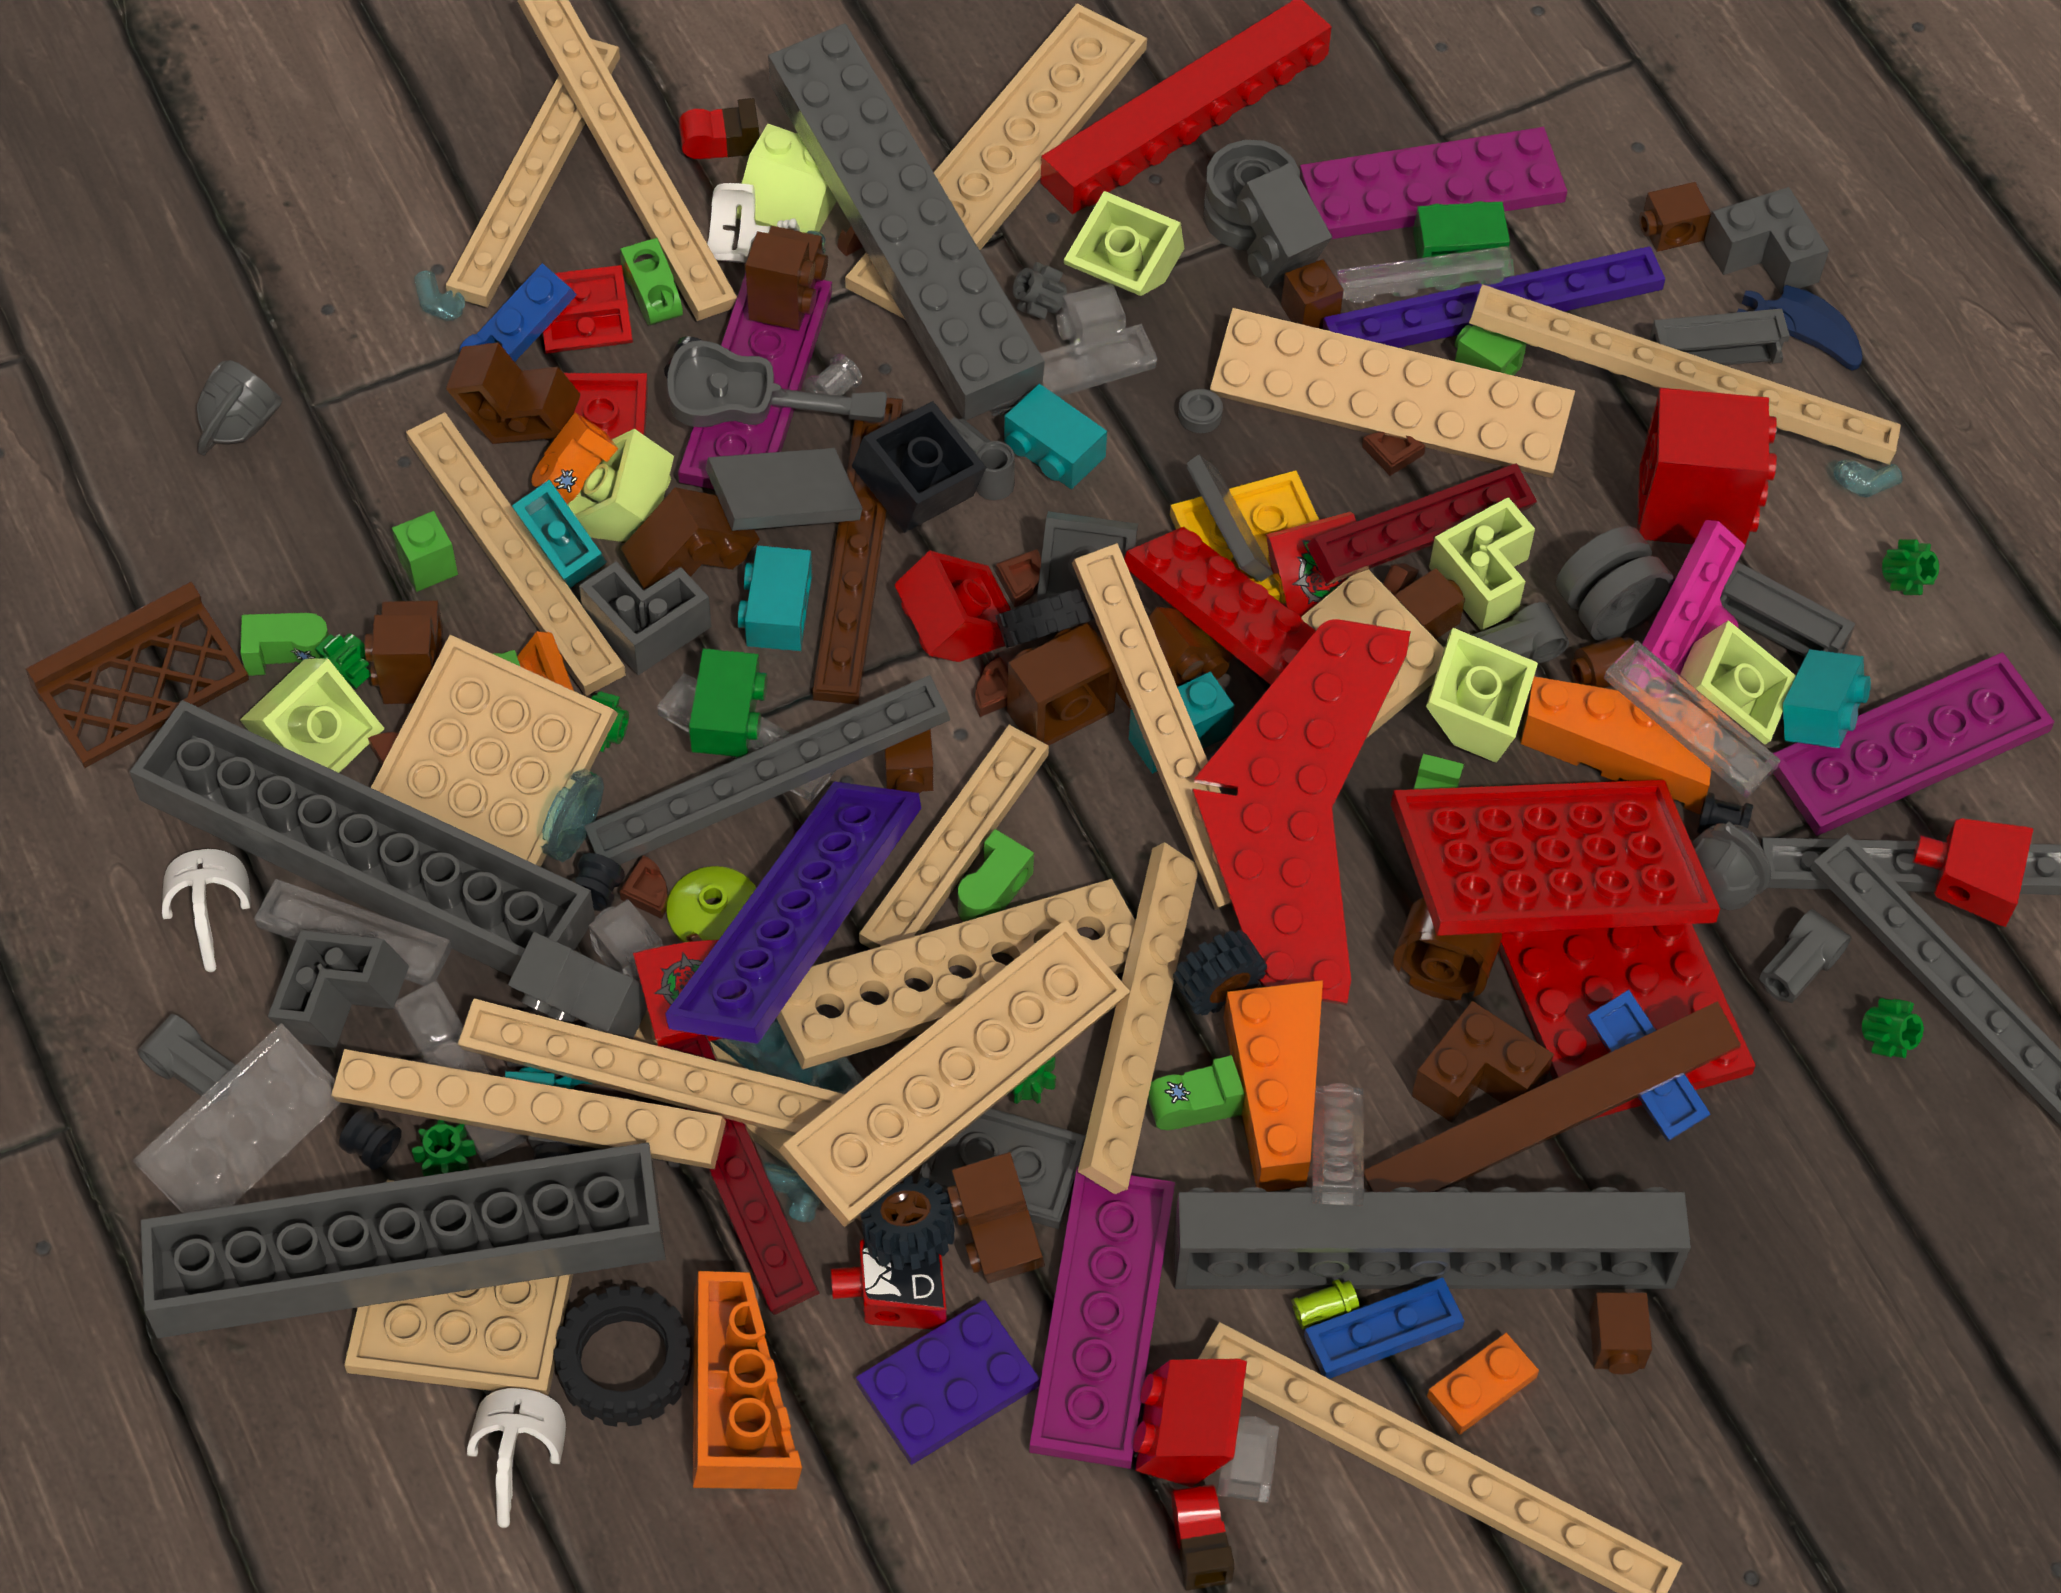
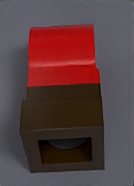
[678,98,759,159]
[1171,1484,1235,1591]

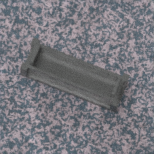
[1649,308,1790,365]
[1720,561,1855,658]

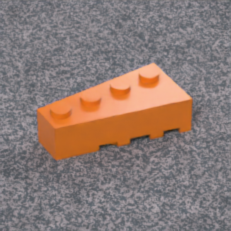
[1521,676,1718,814]
[1224,980,1323,1192]
[693,1271,802,1489]

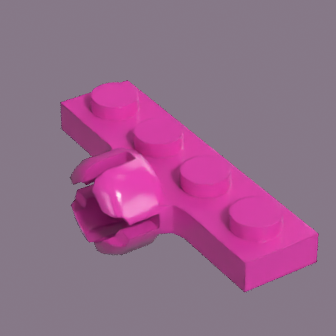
[1626,520,1745,699]

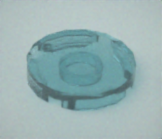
[541,769,604,862]

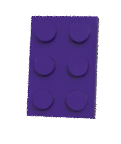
[856,1300,1040,1465]

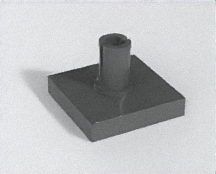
[1037,511,1138,601]

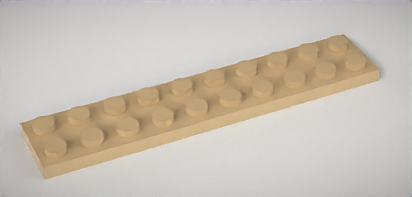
[845,4,1147,319]

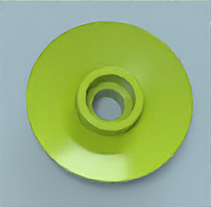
[667,866,756,943]

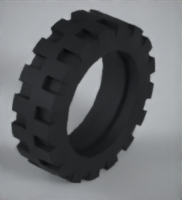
[995,587,1095,648]
[554,1286,693,1427]

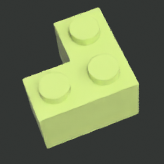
[1429,497,1535,631]

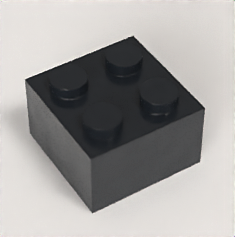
[852,401,987,533]

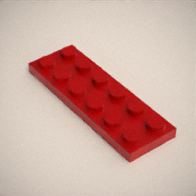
[1124,527,1316,685]

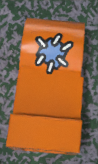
[531,412,618,504]

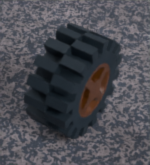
[1173,930,1267,1016]
[860,1176,955,1270]

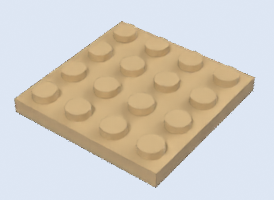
[371,635,618,867]
[344,1180,573,1396]

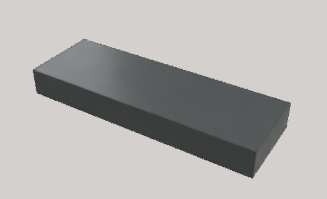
[1187,454,1273,582]

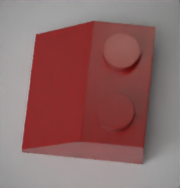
[894,550,1011,662]
[1133,1358,1247,1488]

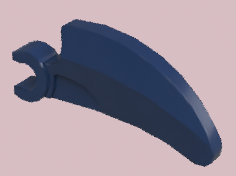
[1737,285,1863,370]

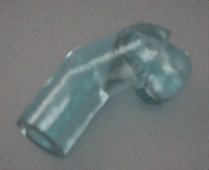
[414,271,465,321]
[1833,459,1903,498]
[765,1163,821,1222]

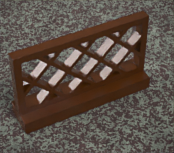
[26,582,249,768]

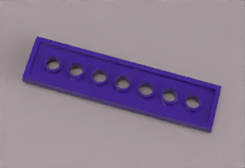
[665,781,921,1044]

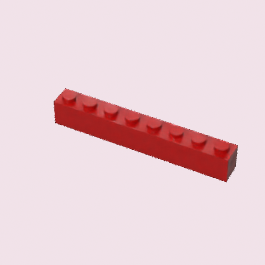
[1040,0,1332,215]

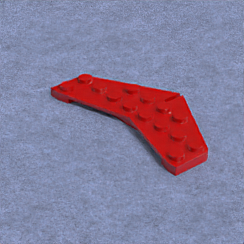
[1192,619,1411,1006]

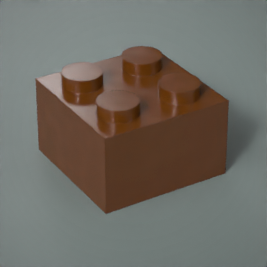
[1007,622,1117,745]

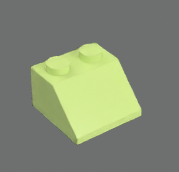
[737,124,837,235]
[1064,191,1185,296]
[567,429,674,543]
[1680,620,1796,745]
[1426,628,1538,763]
[240,658,385,773]

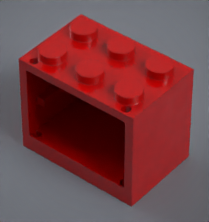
[1637,388,1777,549]

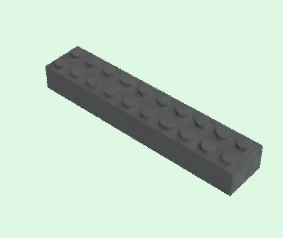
[768,23,1045,421]
[129,700,595,977]
[141,1142,666,1338]
[1173,1187,1691,1289]

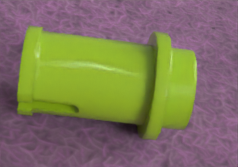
[1291,1279,1359,1330]

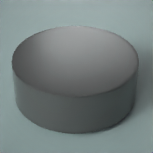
[1178,389,1223,433]

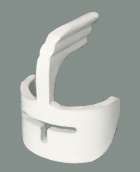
[707,183,800,263]
[162,849,251,972]
[467,1388,566,1528]

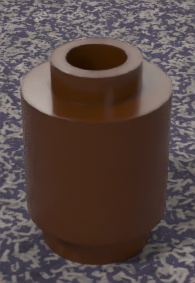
[1570,636,1639,688]

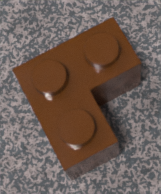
[745,225,828,330]
[446,343,581,444]
[621,487,760,589]
[365,600,443,704]
[1116,607,1234,709]
[1412,1001,1554,1123]
[947,1152,1045,1284]

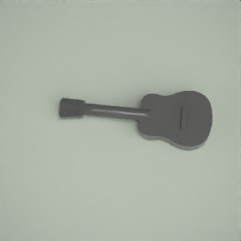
[667,340,887,427]

